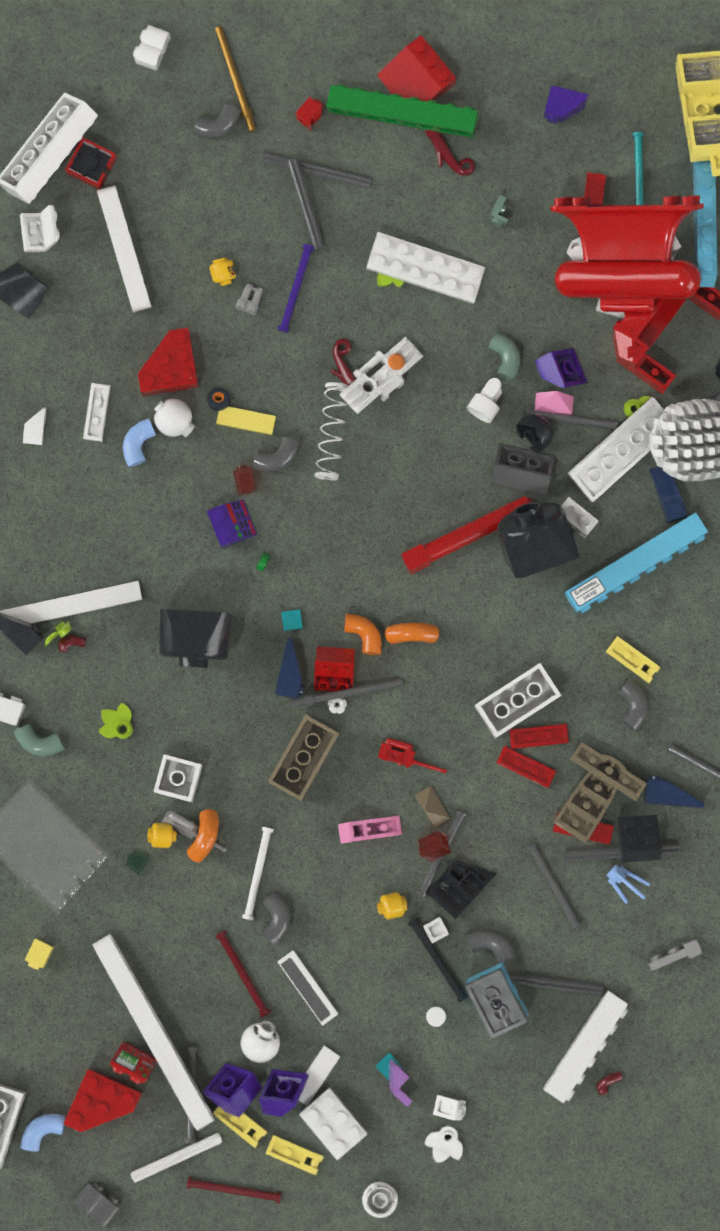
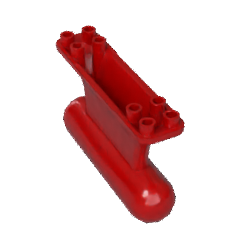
[550,195,704,312]

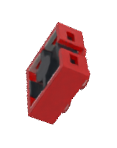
[65,137,117,190]

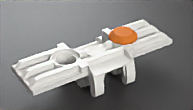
[339,337,423,414]

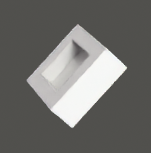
[423,917,449,943]

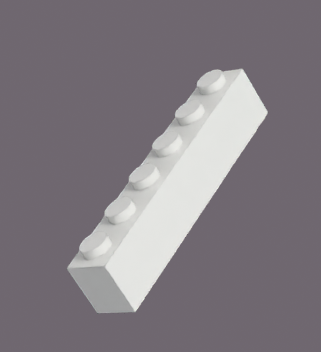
[543,990,628,1103]

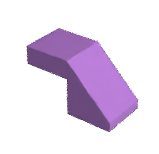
[389,1059,412,1107]

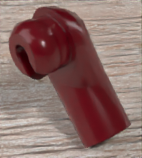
[58,634,86,652]

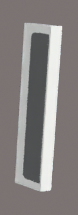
[278,950,338,1026]

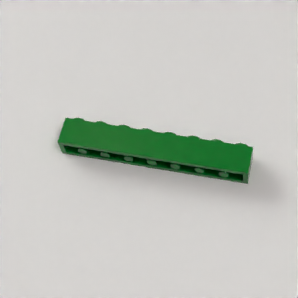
[326,84,479,138]

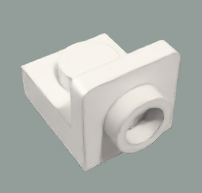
[433,1095,466,1120]

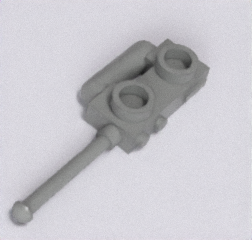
[161,811,226,852]

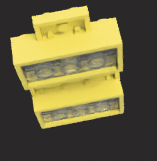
[676,51,720,176]

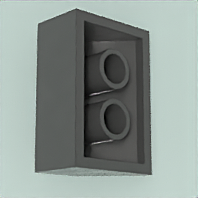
[490,443,555,495]

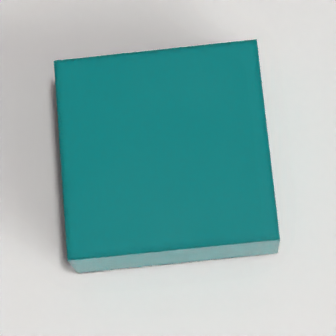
[281,609,303,631]
[375,1052,403,1080]

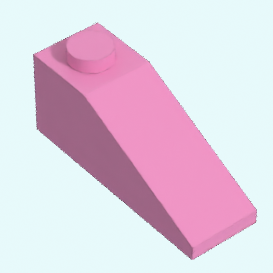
[338,816,402,843]

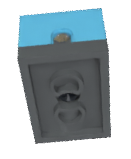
[465,962,529,1038]

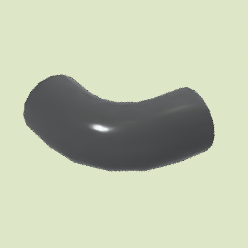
[193,104,241,138]
[253,437,300,472]
[618,678,648,732]
[262,891,291,946]
[466,929,516,963]

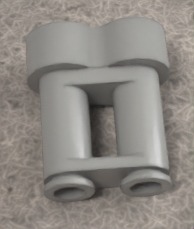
[235,283,264,315]

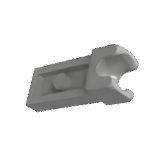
[647,939,702,971]

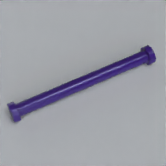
[277,244,314,333]

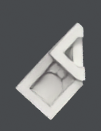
[23,408,46,445]

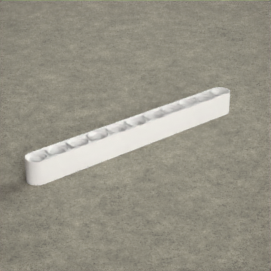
[93,934,215,1130]

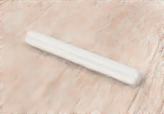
[131,1133,222,1182]

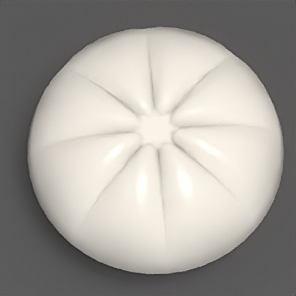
[362,1182,398,1218]

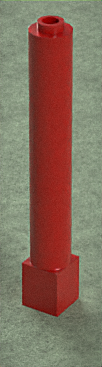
[401,496,533,575]

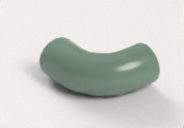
[489,331,521,382]
[13,724,65,757]

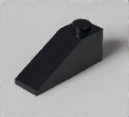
[0,613,44,655]

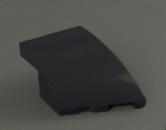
[0,262,49,319]
[427,860,496,919]

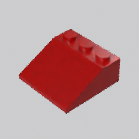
[377,35,456,102]

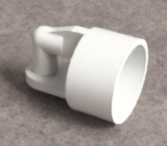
[467,378,502,423]

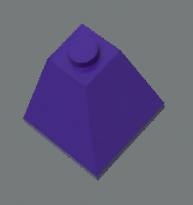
[543,85,588,123]
[535,348,588,388]
[259,1069,309,1117]

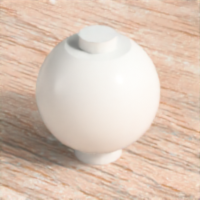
[154,399,195,438]
[241,1021,280,1063]

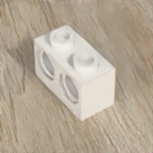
[561,497,598,538]

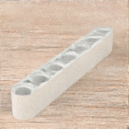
[97,185,151,313]

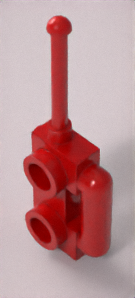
[378,738,447,774]

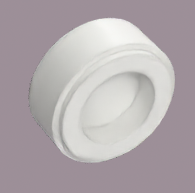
[426,1007,446,1027]

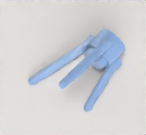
[606,864,650,904]

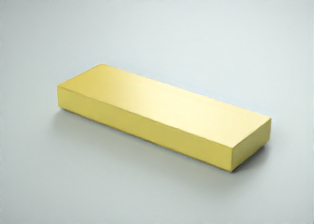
[216,407,276,435]

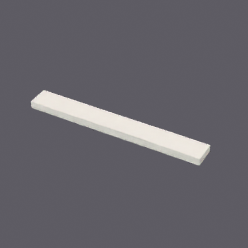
[0,581,143,631]

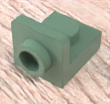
[489,195,508,227]

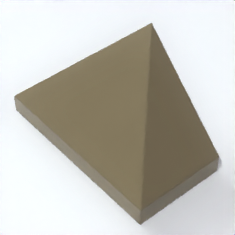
[414,786,451,828]

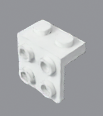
[20,205,59,252]

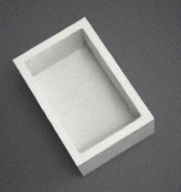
[299,1087,367,1160]

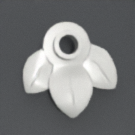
[425,1126,463,1162]

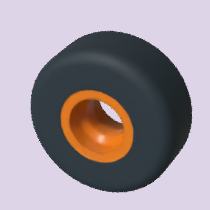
[207,388,230,411]

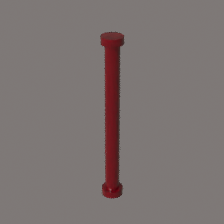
[215,930,271,1018]
[187,1177,281,1204]

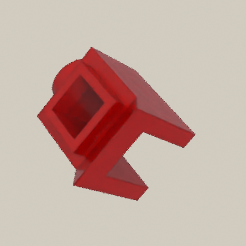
[295,97,324,131]

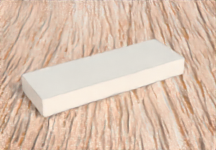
[83,383,111,442]
[299,1045,340,1106]

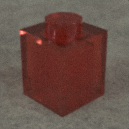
[233,465,257,496]
[418,831,451,862]

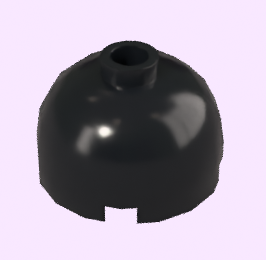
[516,414,553,452]

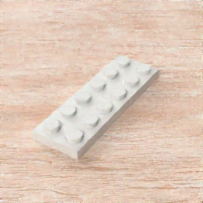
[366,232,485,304]
[568,397,665,502]

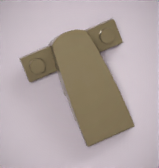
[553,742,647,843]

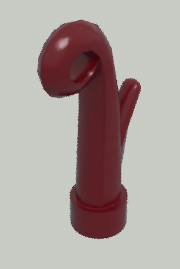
[425,130,475,176]
[330,338,366,391]

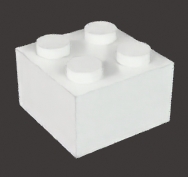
[154,754,203,803]

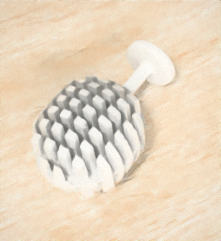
[649,399,720,482]

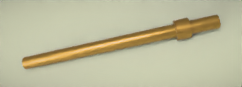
[215,26,256,132]

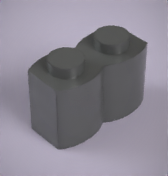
[74,1182,120,1227]

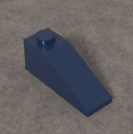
[649,466,687,524]
[275,638,305,699]
[644,776,704,808]

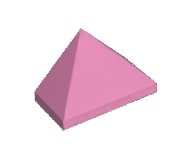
[535,391,574,415]

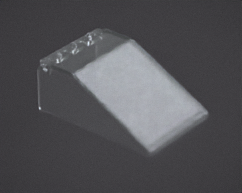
[0,778,114,914]

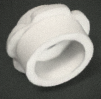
[328,698,347,714]

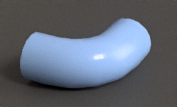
[123,418,156,468]
[20,1114,66,1151]

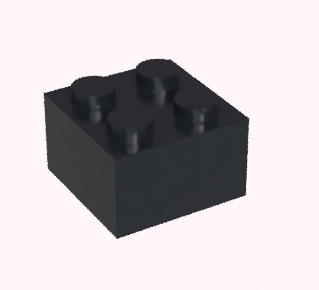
[617,814,662,863]

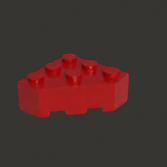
[138,328,198,396]
[63,1068,143,1132]

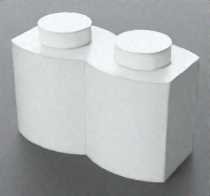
[133,25,171,71]

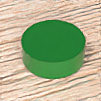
[256,552,270,572]

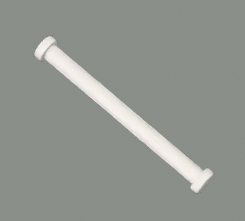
[242,827,274,920]

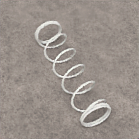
[314,382,348,480]

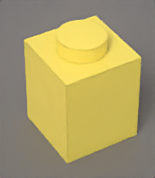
[25,938,55,970]

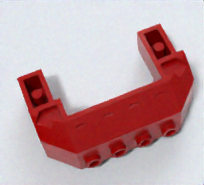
[612,287,720,395]

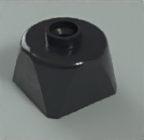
[497,502,580,578]
[159,609,232,668]

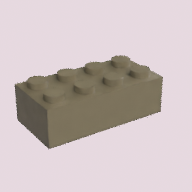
[267,714,340,802]

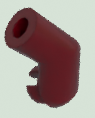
[596,1071,622,1095]

